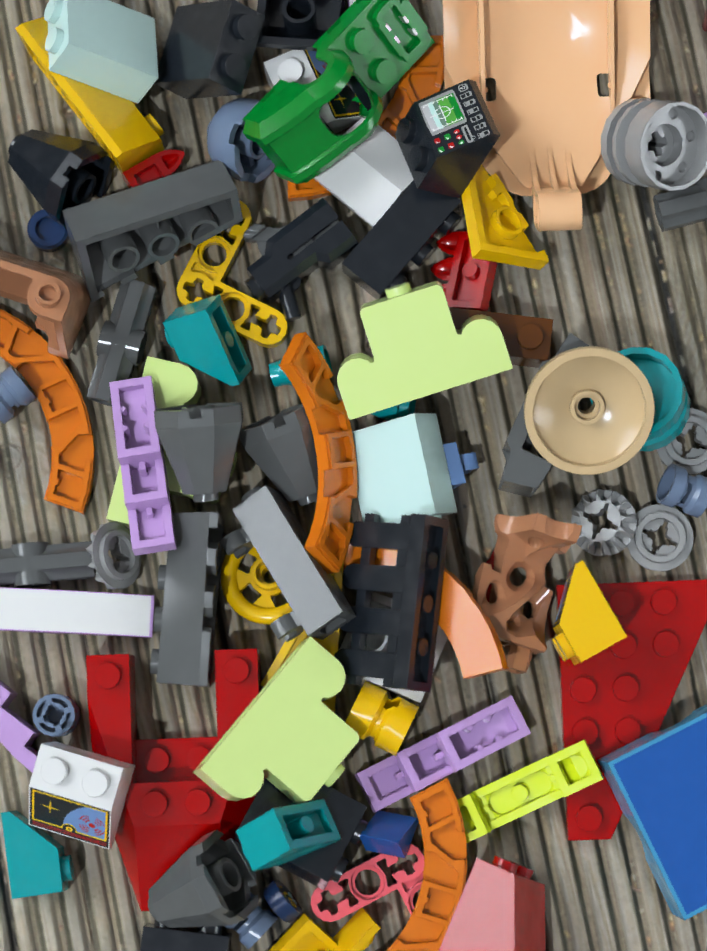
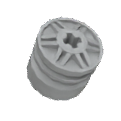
[601,98,707,191]

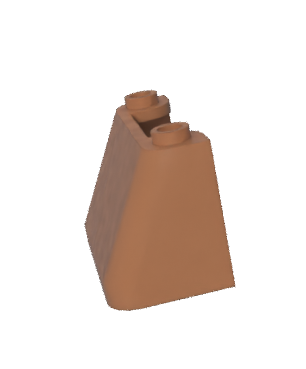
[0,250,90,359]

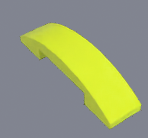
[457,739,604,843]

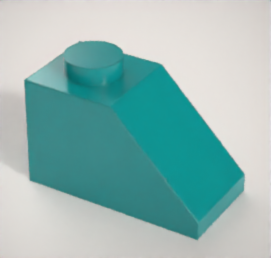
[163,294,252,387]
[236,799,341,871]
[1,810,74,899]

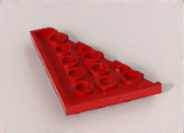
[555,580,707,841]

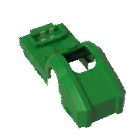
[242,0,434,184]

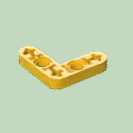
[176,200,288,348]

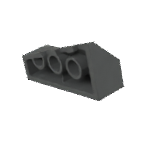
[62,160,243,302]
[150,512,225,687]

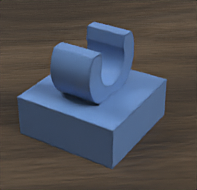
[443,442,479,489]

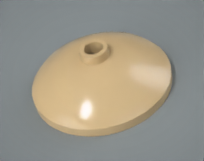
[524,346,655,475]

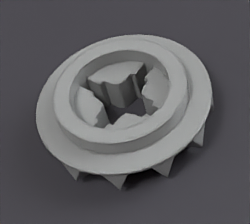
[656,408,707,475]
[571,489,637,557]
[627,504,694,572]
[86,522,141,590]

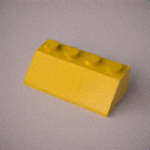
[15,17,165,173]

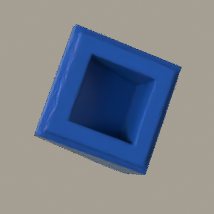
[360,810,419,858]

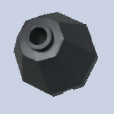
[8,129,115,229]

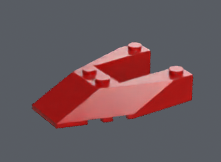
[86,648,265,911]

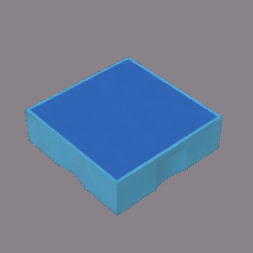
[597,704,707,921]

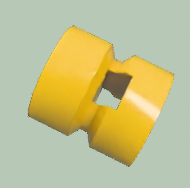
[345,681,419,756]

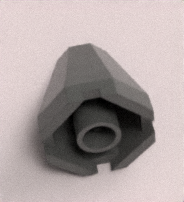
[154,402,243,502]
[239,403,318,506]
[148,830,259,928]

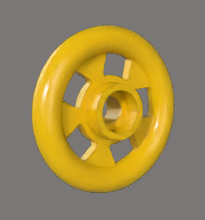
[221,546,293,625]

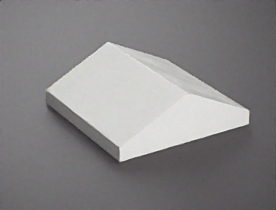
[313,118,414,228]

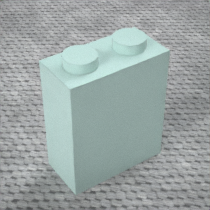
[44,0,159,104]
[352,413,457,523]

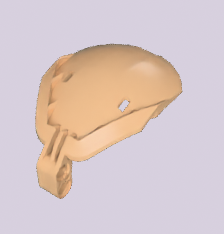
[442,0,651,232]

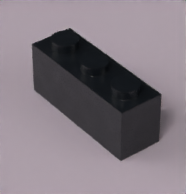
[342,180,461,300]

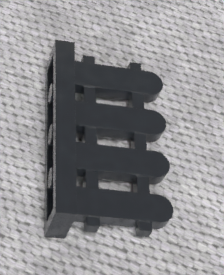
[334,513,449,693]

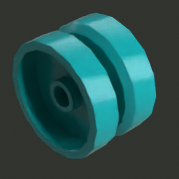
[590,347,690,452]

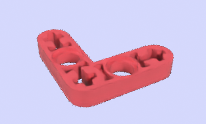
[311,843,424,922]

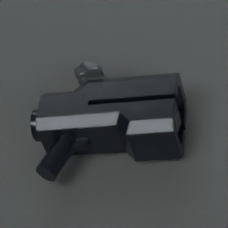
[243,198,358,322]

